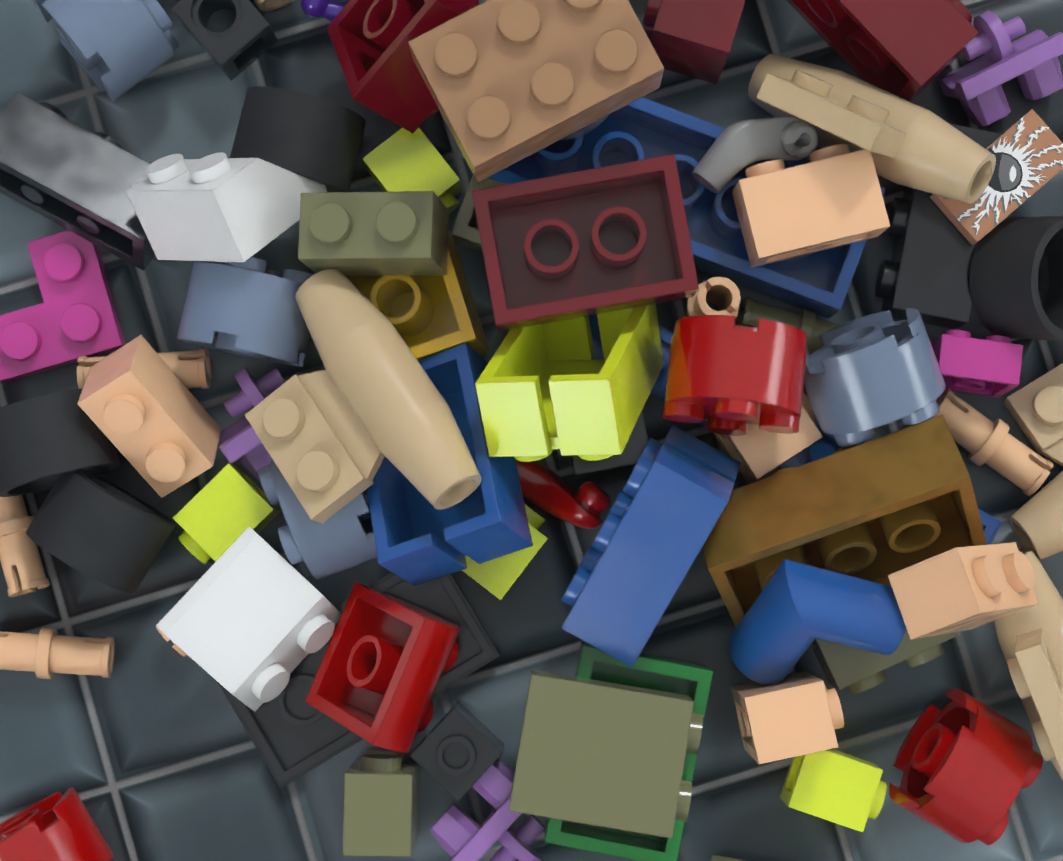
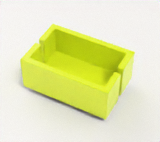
[475,304,664,462]

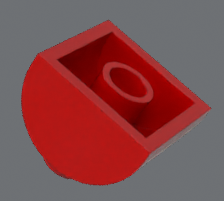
[305,582,460,753]

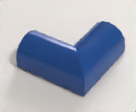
[729,559,906,685]

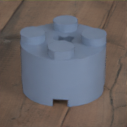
[32,0,179,102]
[176,257,314,367]
[804,308,946,447]
[258,459,378,580]

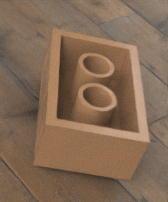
[408,0,664,183]

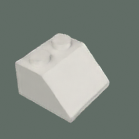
[126,152,327,262]
[156,527,341,712]

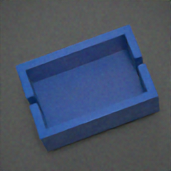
[367,343,533,586]
[561,425,741,667]

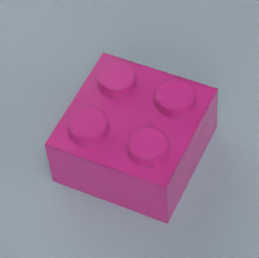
[931,330,1023,398]

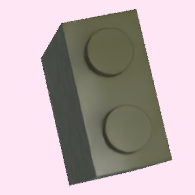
[509,669,703,838]

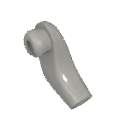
[692,116,818,193]

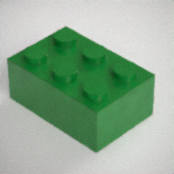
[544,641,713,861]

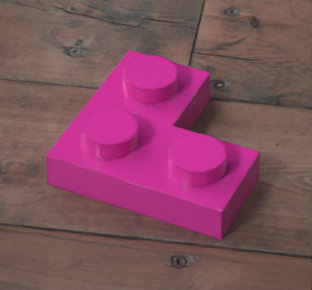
[0,230,126,383]

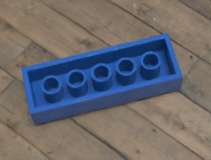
[488,97,886,319]

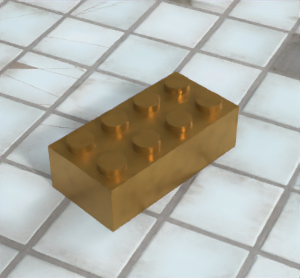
[702,415,987,627]

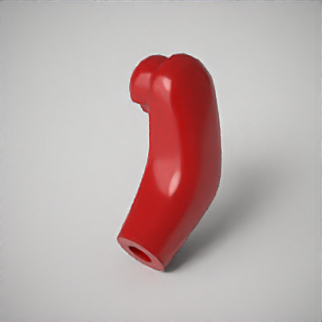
[515,459,610,529]

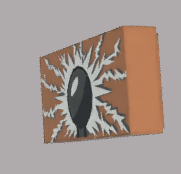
[930,109,1063,246]

